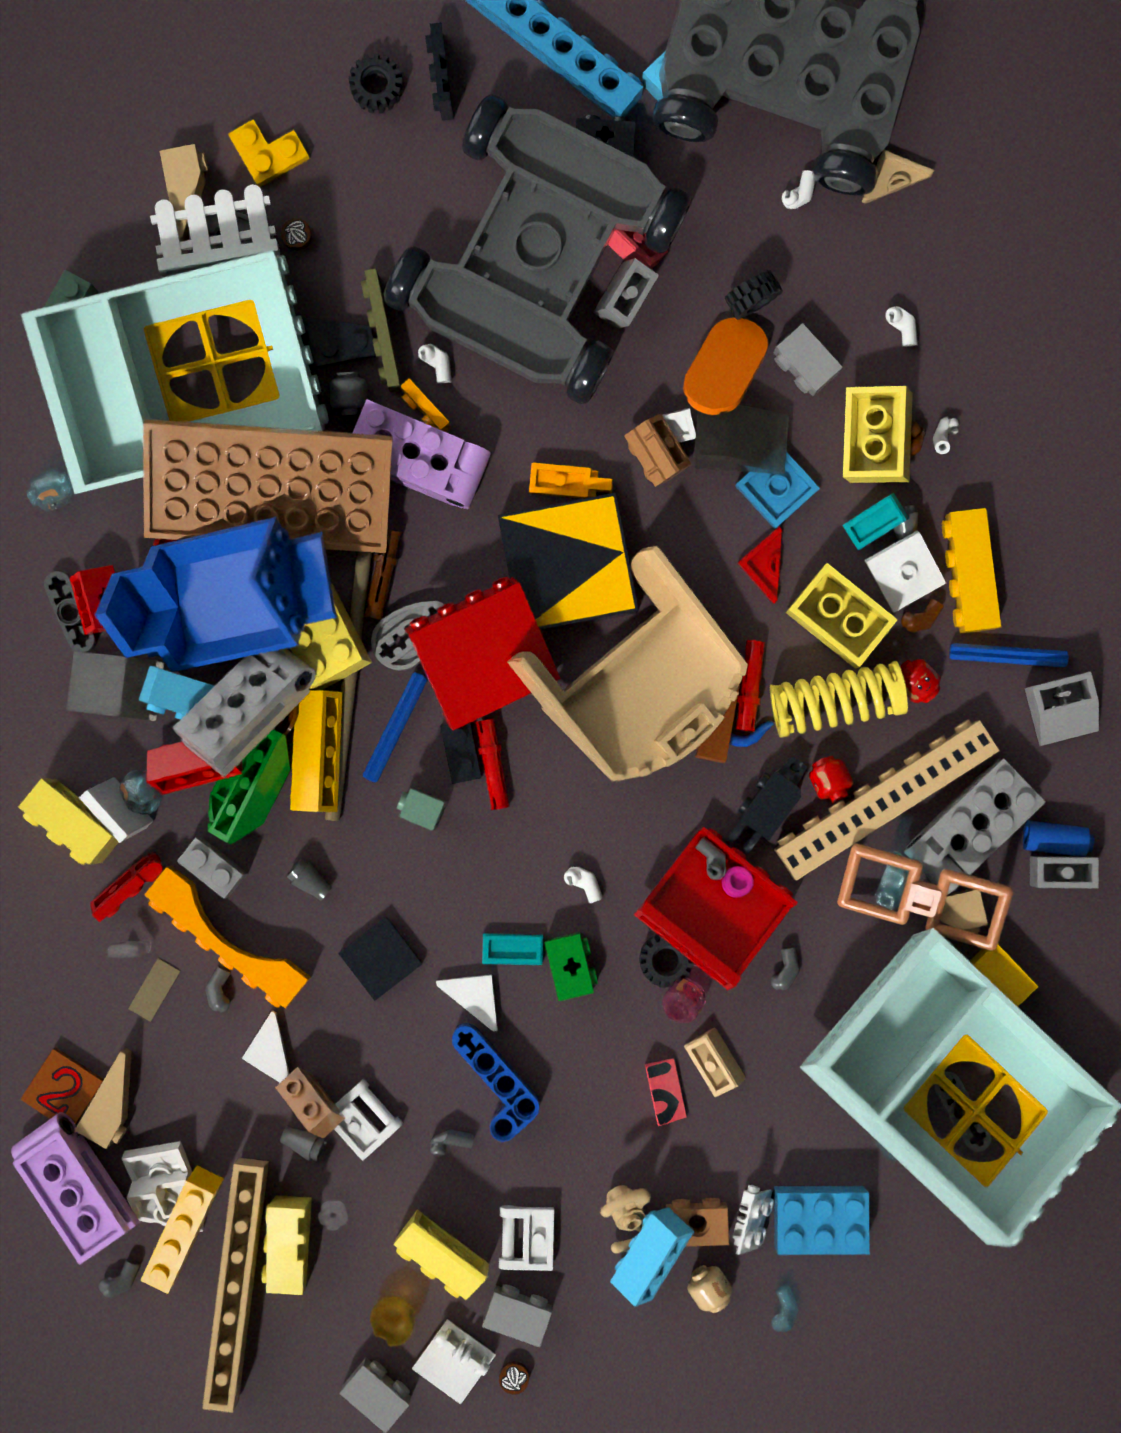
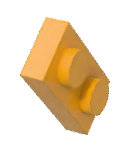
[401,378,451,432]

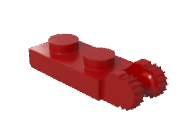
[90,853,163,923]

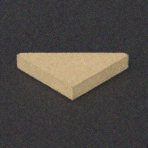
[861,149,934,204]

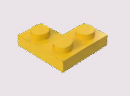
[228,119,310,187]

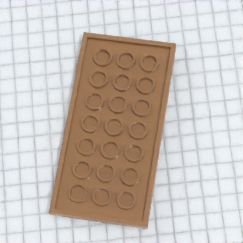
[143,419,392,553]

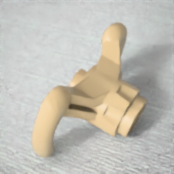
[601,1185,651,1253]

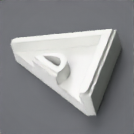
[436,974,498,1031]
[242,1011,289,1083]

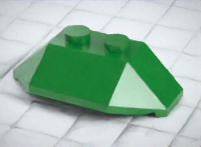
[208,729,290,844]

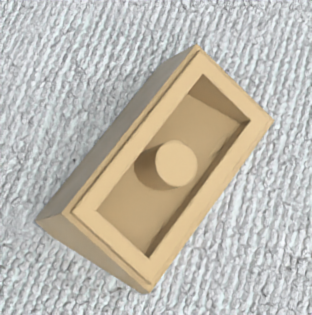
[684,1028,745,1097]

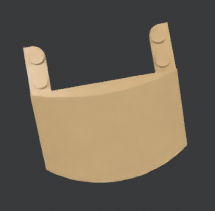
[507,546,748,781]

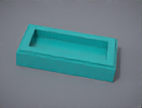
[843,493,909,550]
[482,933,543,965]

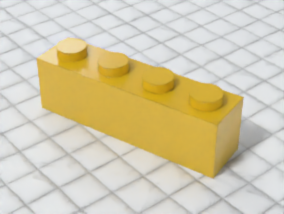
[942,508,1001,633]
[290,690,343,812]
[141,1166,224,1294]

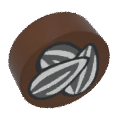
[281,218,312,250]
[499,1361,529,1395]

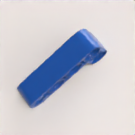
[452,1023,540,1142]

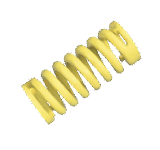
[770,661,908,738]

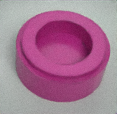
[722,866,753,898]

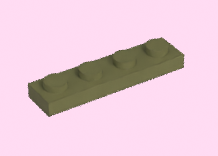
[361,268,402,393]

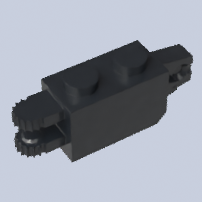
[726,756,807,854]

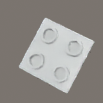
[732,1185,774,1255]
[412,1319,496,1404]

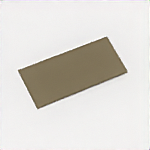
[128,958,180,1022]

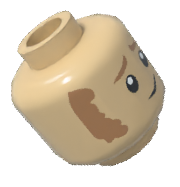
[687,1265,732,1313]

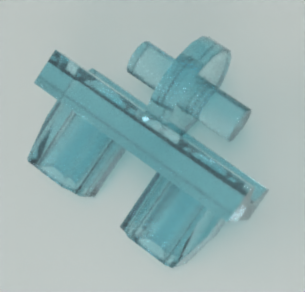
[875,851,909,910]

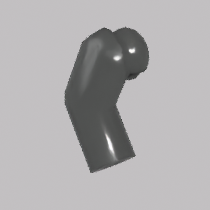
[771,947,799,990]
[430,1129,474,1156]
[99,1259,140,1298]

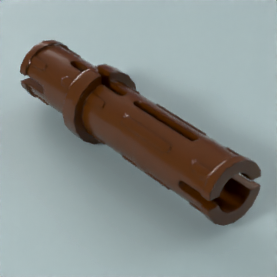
[364,530,401,620]

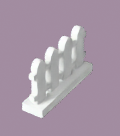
[150,185,280,277]

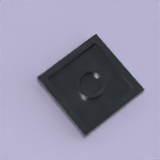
[338,916,423,1001]

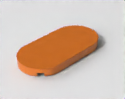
[683,318,768,415]

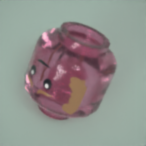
[662,978,706,1024]

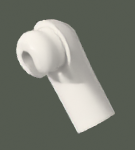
[782,170,815,209]

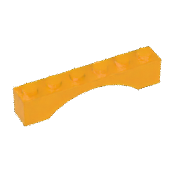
[144,866,311,1008]

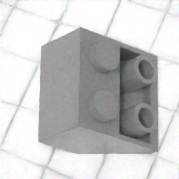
[1024,672,1099,746]

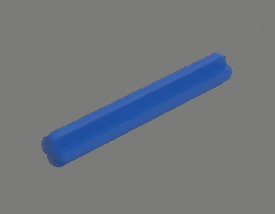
[949,643,1069,667]
[363,672,427,782]

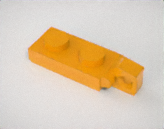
[529,463,613,499]

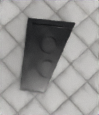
[425,22,454,121]

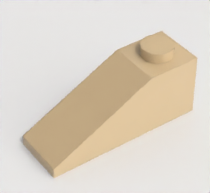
[160,144,208,242]
[75,1048,132,1149]

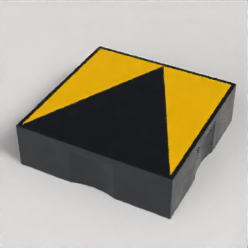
[498,493,638,632]

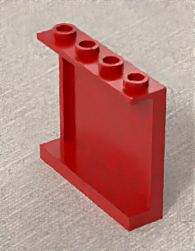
[404,577,561,731]
[633,827,798,990]

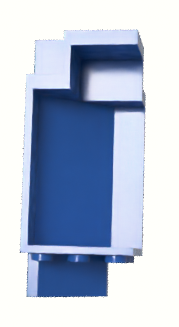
[95,517,337,672]

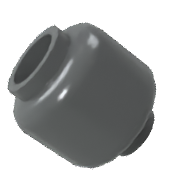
[329,372,368,416]

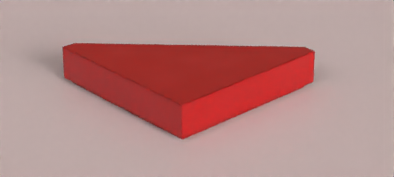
[737,526,782,605]

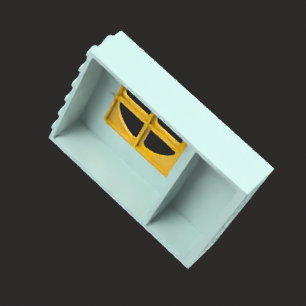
[21,250,329,494]
[800,928,1121,1247]

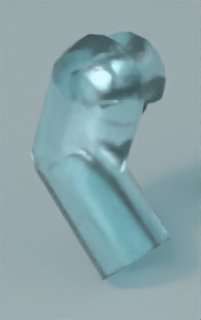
[771,1285,798,1332]

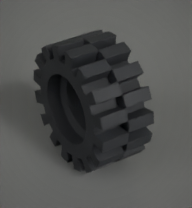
[348,53,403,113]
[725,270,783,320]
[639,934,694,988]

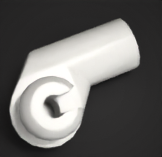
[885,306,918,347]
[418,344,452,384]
[933,417,959,454]
[564,867,603,903]

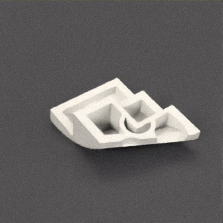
[122,1141,204,1232]

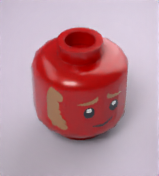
[896,659,941,703]
[809,756,853,803]

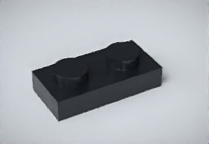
[440,723,482,784]

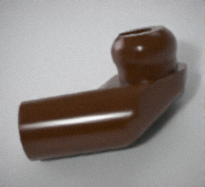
[910,422,925,458]
[901,599,944,632]

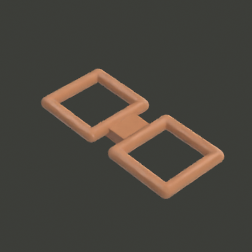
[837,844,1013,950]

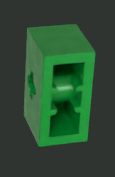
[545,932,598,1001]

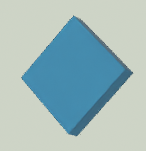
[735,445,820,529]

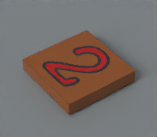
[20,1048,104,1125]

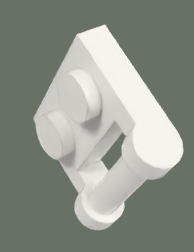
[334,1078,403,1161]
[499,1205,554,1271]

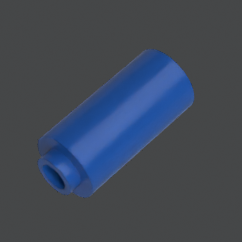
[1023,820,1094,857]

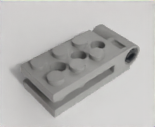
[173,648,316,777]
[903,758,1046,895]

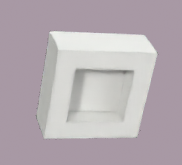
[662,408,697,442]

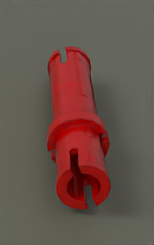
[736,640,765,731]
[475,719,510,810]

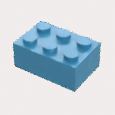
[774,1186,869,1255]

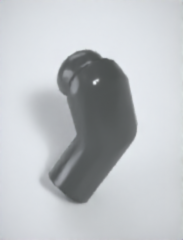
[695,836,726,880]
[205,966,231,1012]

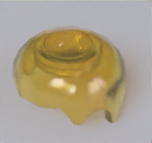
[370,1295,416,1347]

